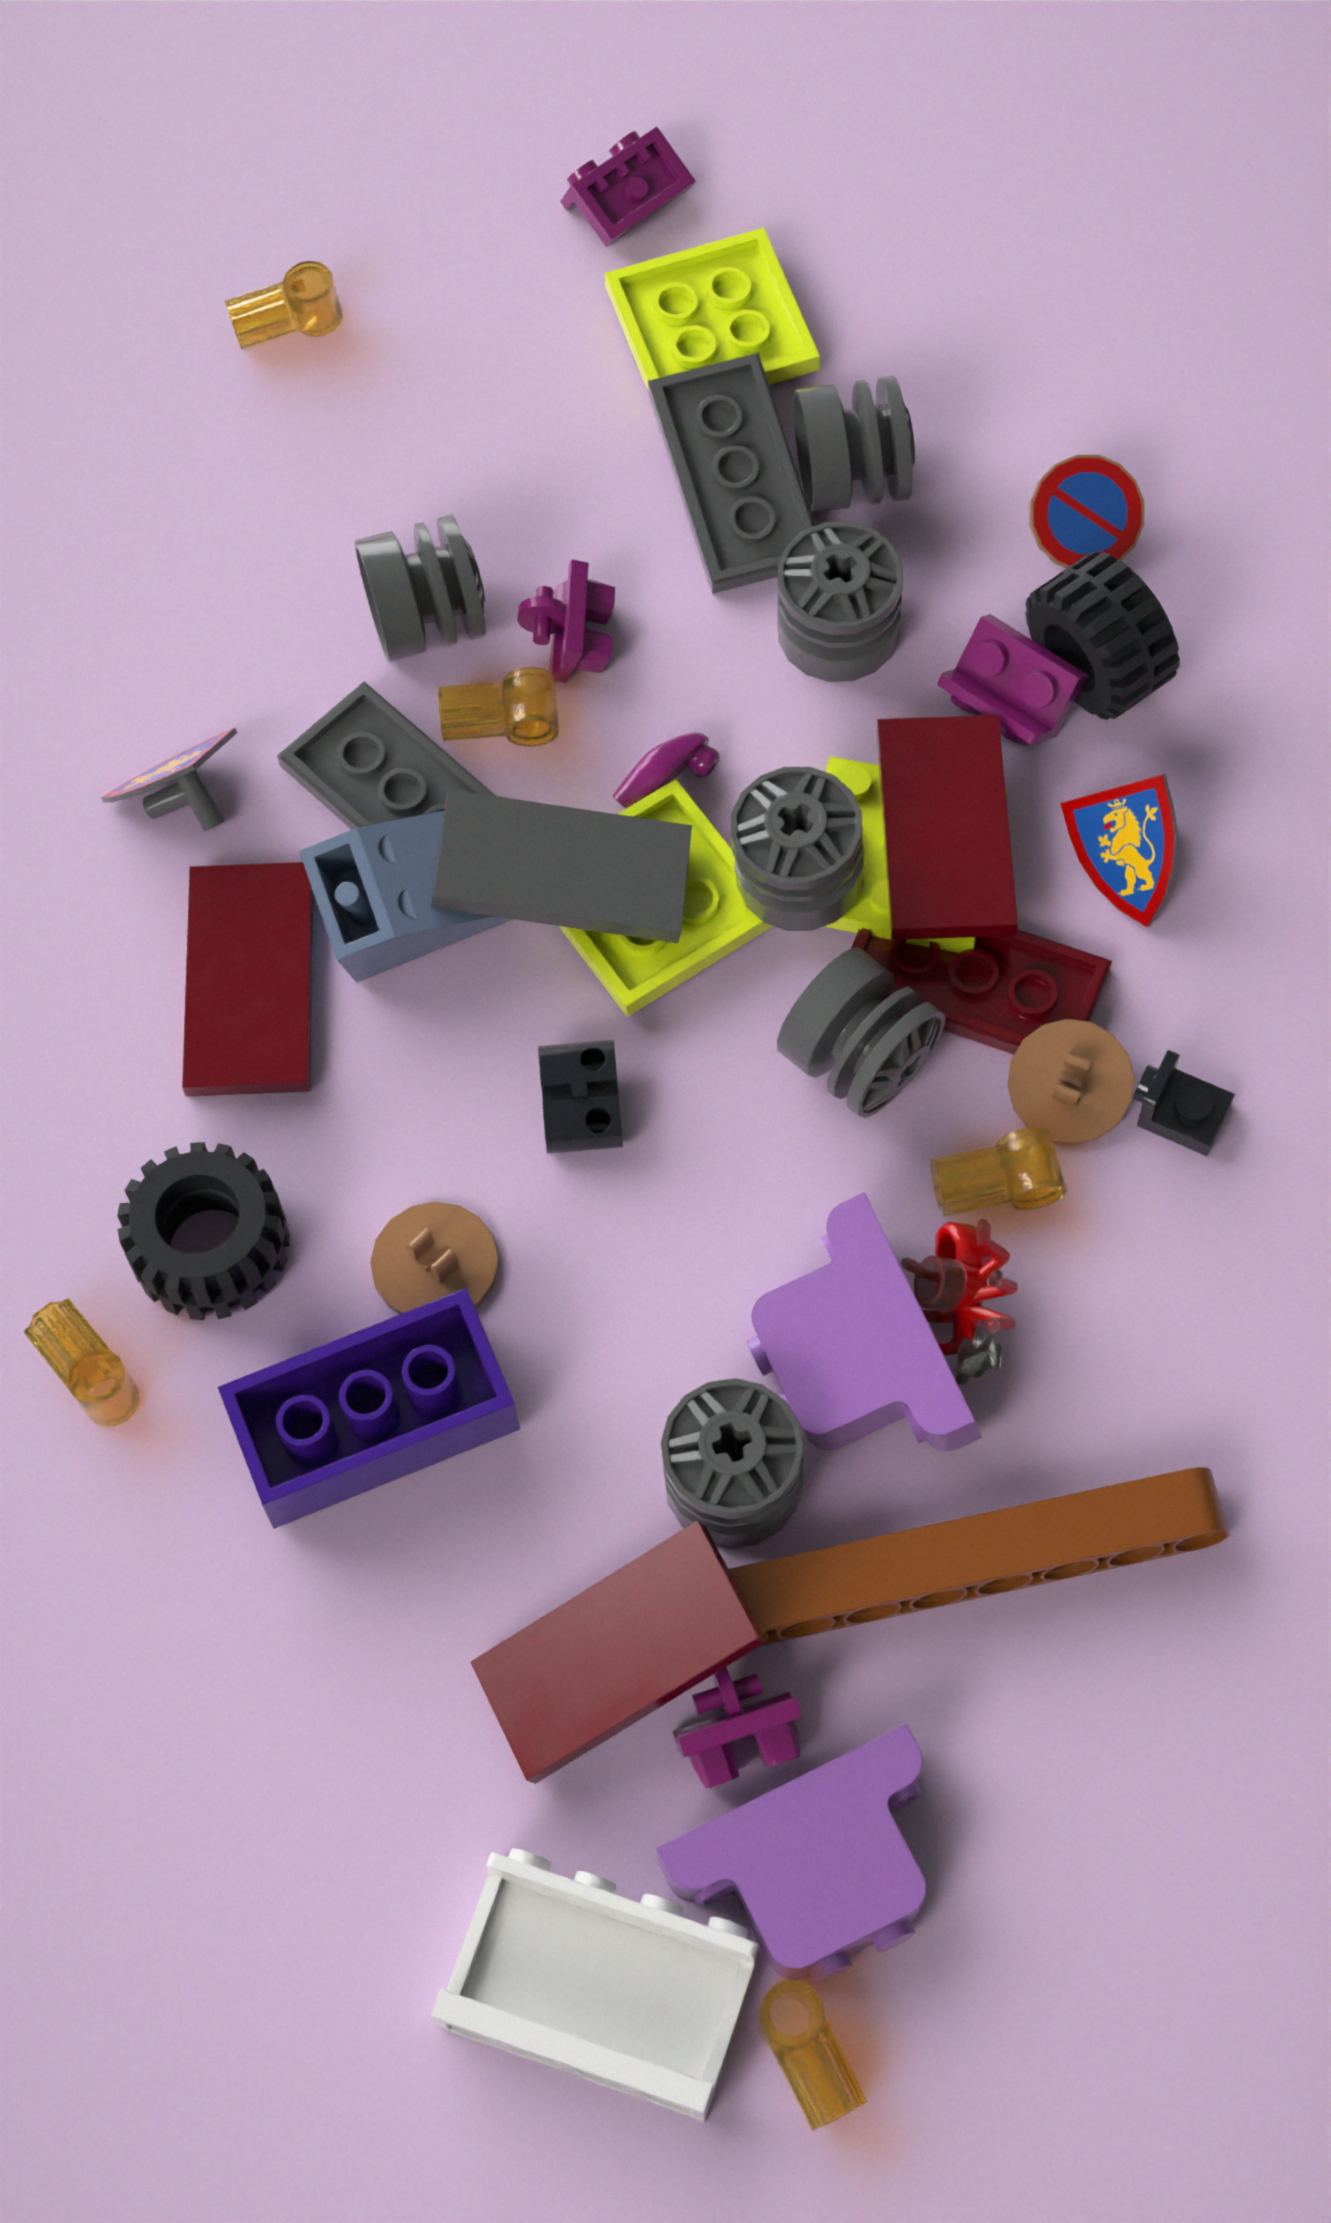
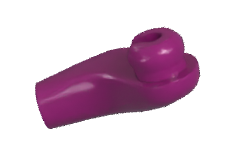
[612,732,720,809]

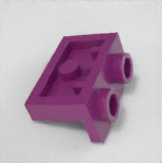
[560,126,696,247]
[937,614,1088,746]

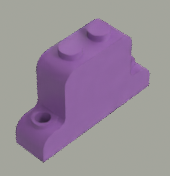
[747,1192,982,1452]
[656,1724,926,1985]

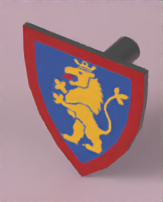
[101,728,238,831]
[1060,774,1178,927]

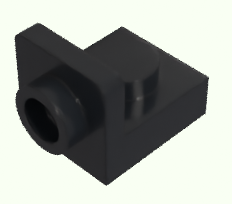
[1133,1050,1235,1156]

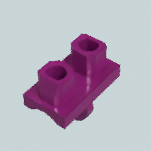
[517,559,616,683]
[672,1667,803,1788]

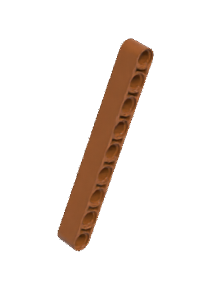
[729,1467,1230,1646]

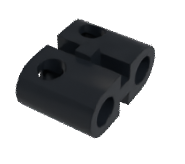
[538,1040,623,1154]

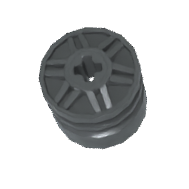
[793,376,915,513]
[354,514,486,662]
[777,521,903,682]
[730,767,864,931]
[777,947,945,1118]
[661,1378,804,1548]

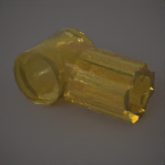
[225,261,342,349]
[438,667,559,747]
[930,1127,1067,1217]
[24,1298,140,1427]
[756,1979,868,2132]

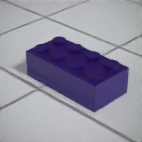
[217,1288,520,1529]

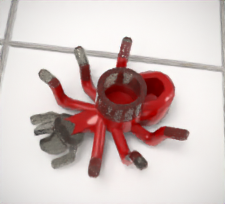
[900,1219,1018,1385]

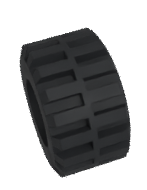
[1025,551,1180,720]
[117,1142,290,1320]

